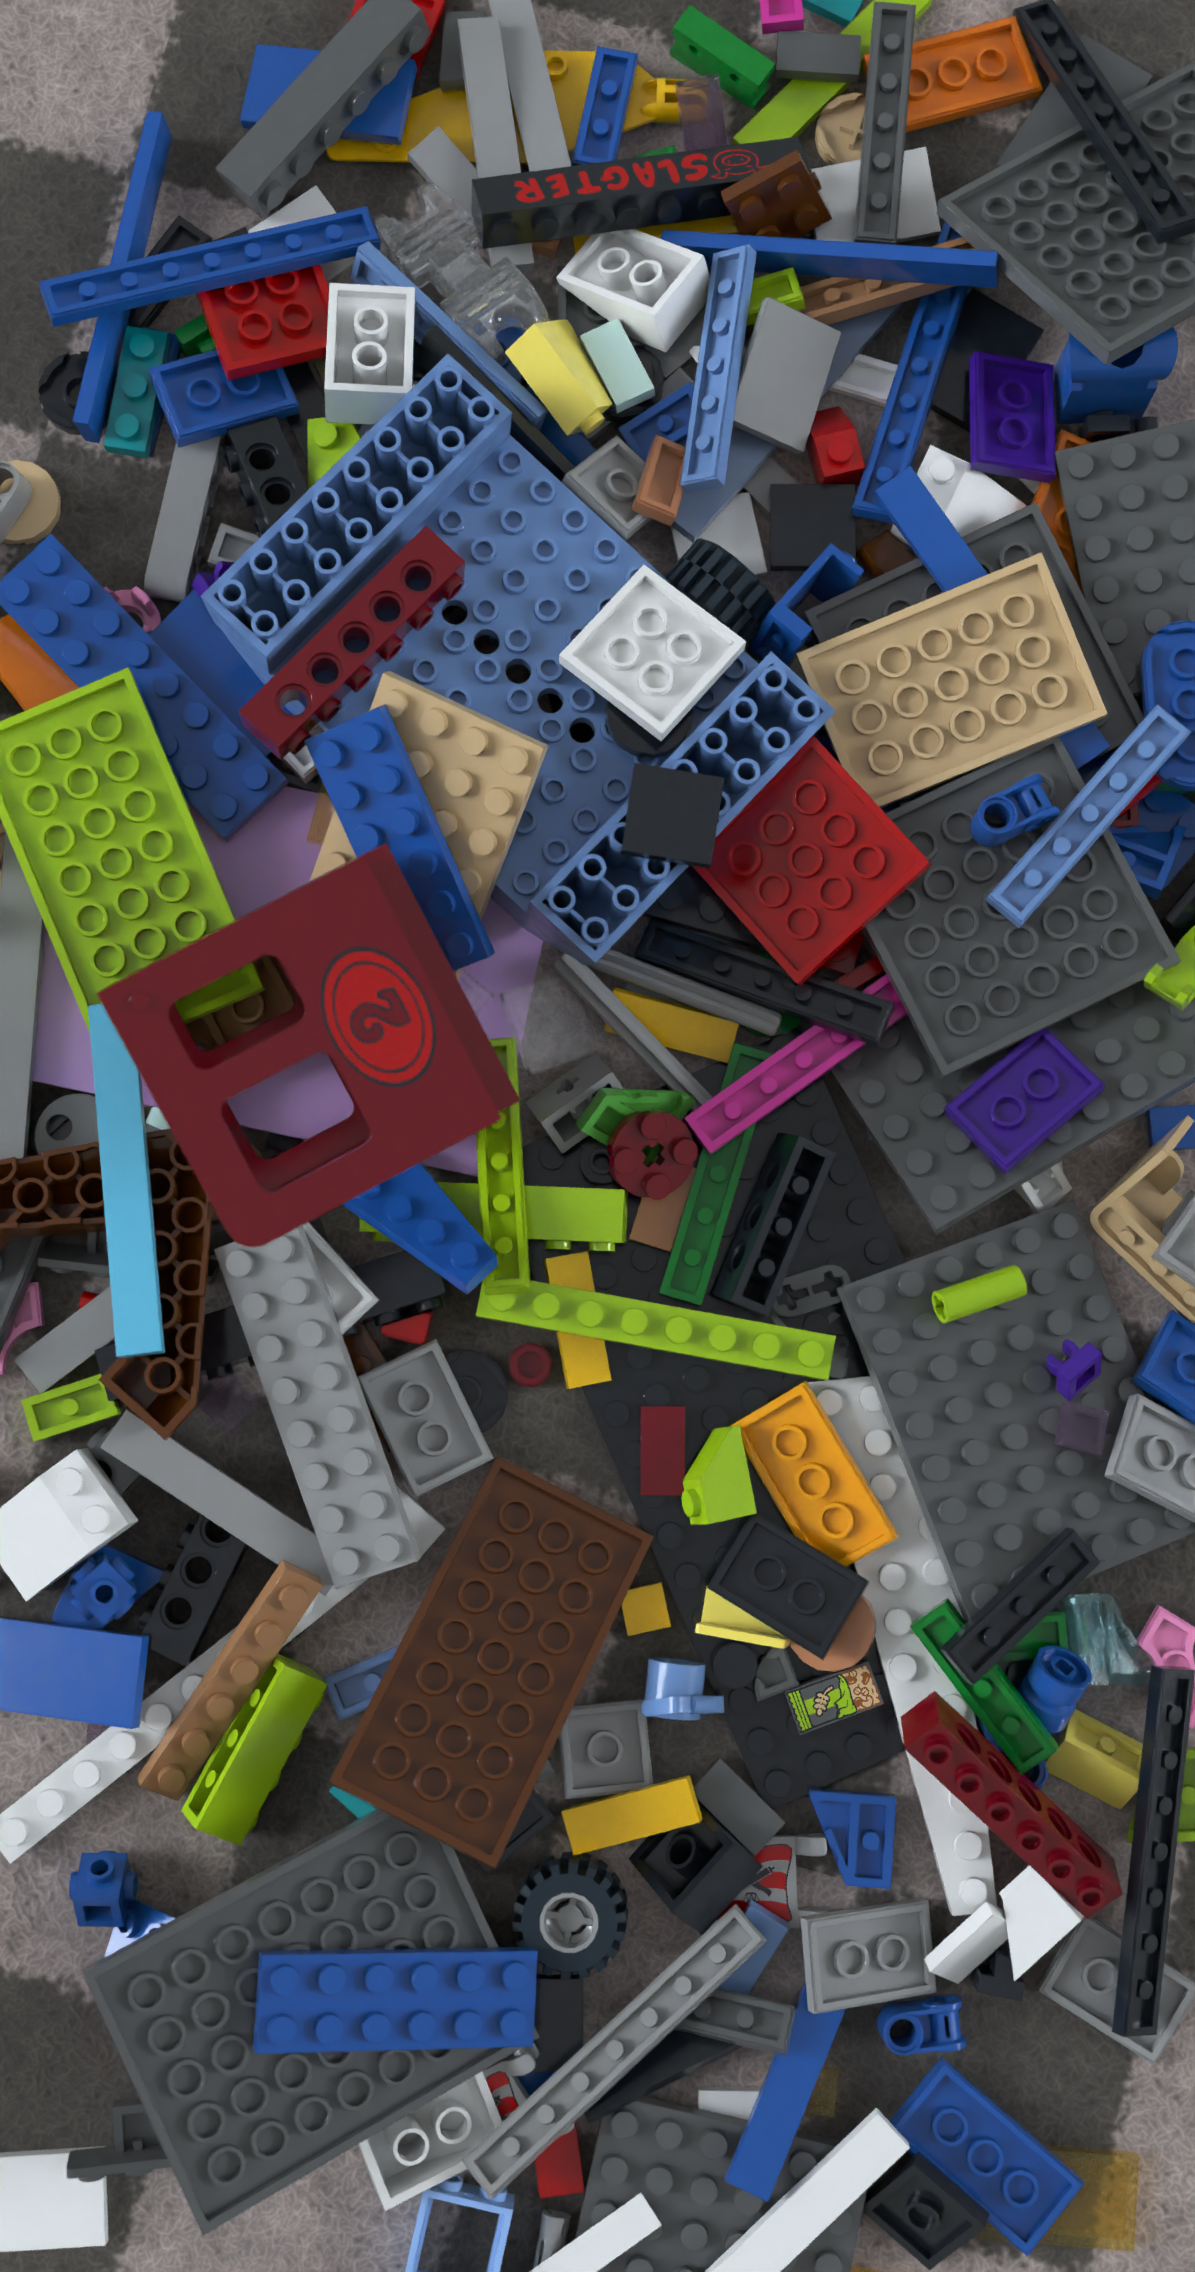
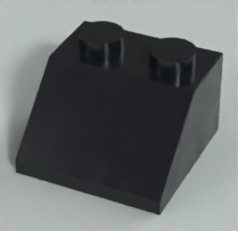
[629,1800,763,1935]

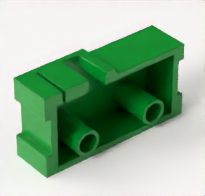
[670,5,775,110]

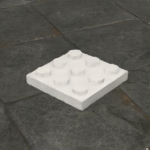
[559,565,746,741]

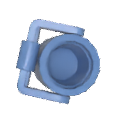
[641,1657,725,1720]

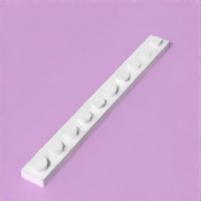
[0,1578,368,1864]

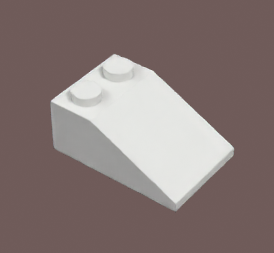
[556,229,710,352]
[324,283,415,424]
[890,445,1027,546]
[0,1448,138,1602]
[358,2071,502,2211]

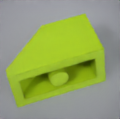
[682,1425,757,1525]

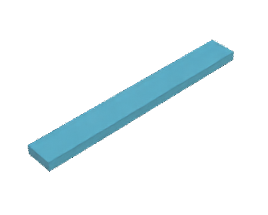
[88,1004,165,1359]

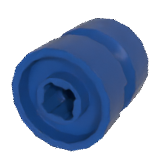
[1018,1646,1092,1733]

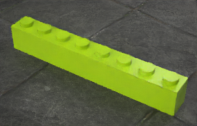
[476,1280,836,1380]

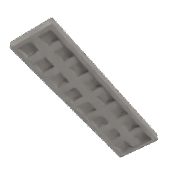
[214,1225,422,1589]

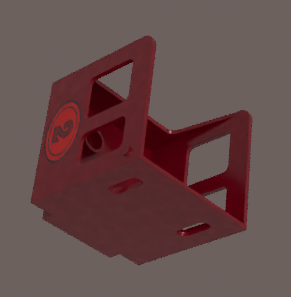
[96,843,520,1247]

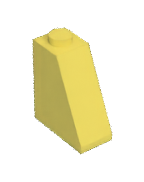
[505,319,612,435]

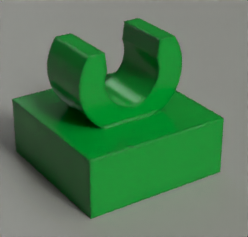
[174,314,216,358]

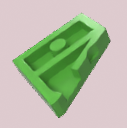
[576,1088,695,1164]

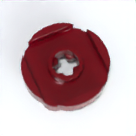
[607,1109,698,1200]

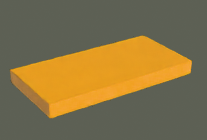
[731,1380,899,1567]

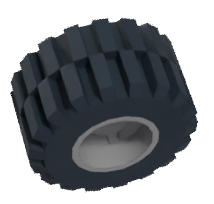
[665,538,776,648]
[513,1852,628,1980]

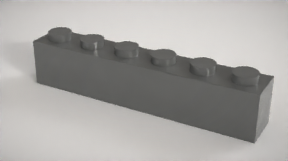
[215,0,431,219]

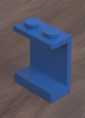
[748,543,864,667]

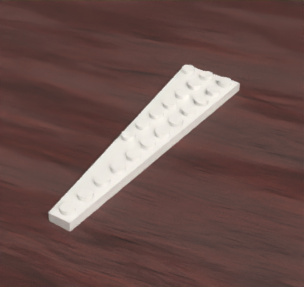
[808,1376,997,1916]

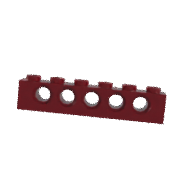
[239,526,465,760]
[901,1691,1122,1919]

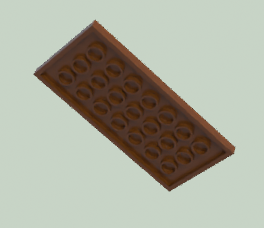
[329,1456,654,1869]

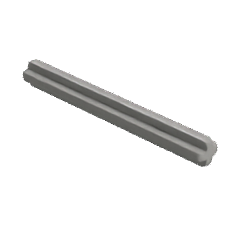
[586,949,782,1036]
[553,953,713,1112]

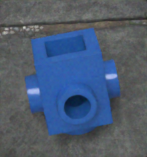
[70,1551,137,1624]
[69,1850,138,1927]

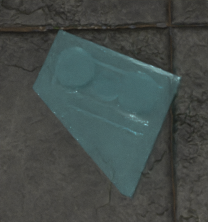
[1064,1594,1151,1686]

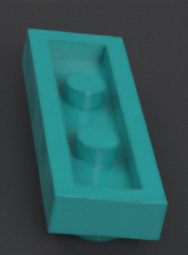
[103,326,171,459]

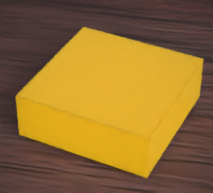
[621,1582,671,1636]

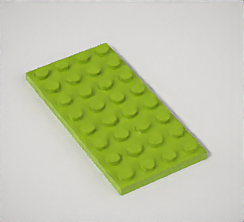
[0,668,266,1033]

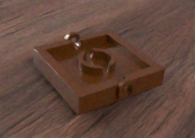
[721,150,832,238]

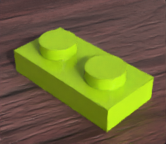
[21,1374,121,1442]

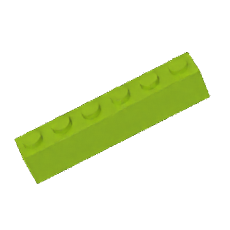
[359,1182,628,1252]

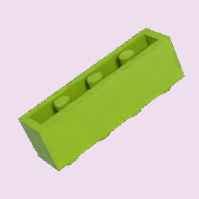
[181,1654,328,1846]

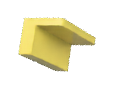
[695,1587,790,1649]
[1044,1709,1143,1809]

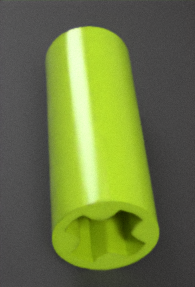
[932,1265,1027,1324]

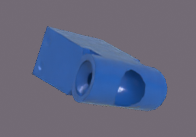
[1054,327,1178,424]

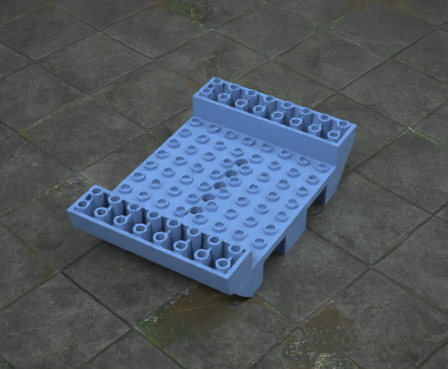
[201,354,836,965]

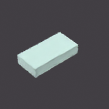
[580,318,655,414]

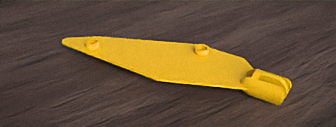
[327,50,707,165]

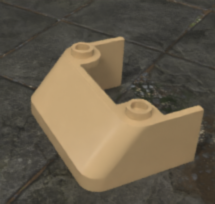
[1090,1115,1195,1324]

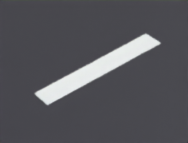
[529,2193,662,2272]

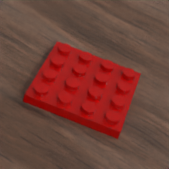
[693,735,932,985]

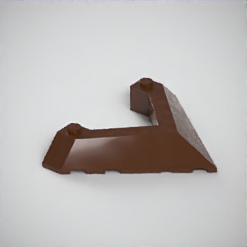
[0,1128,213,1440]

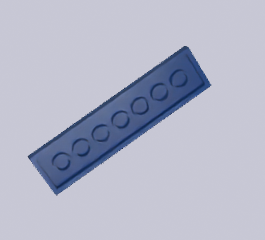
[0,534,289,841]

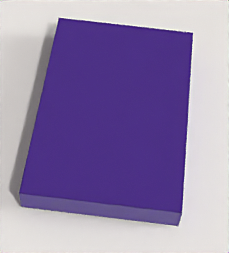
[969,351,1056,483]
[944,1028,1105,1175]

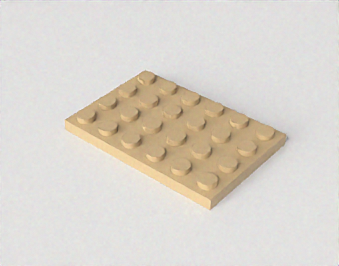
[796,552,1108,808]
[310,671,549,980]

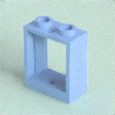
[405,2175,515,2272]

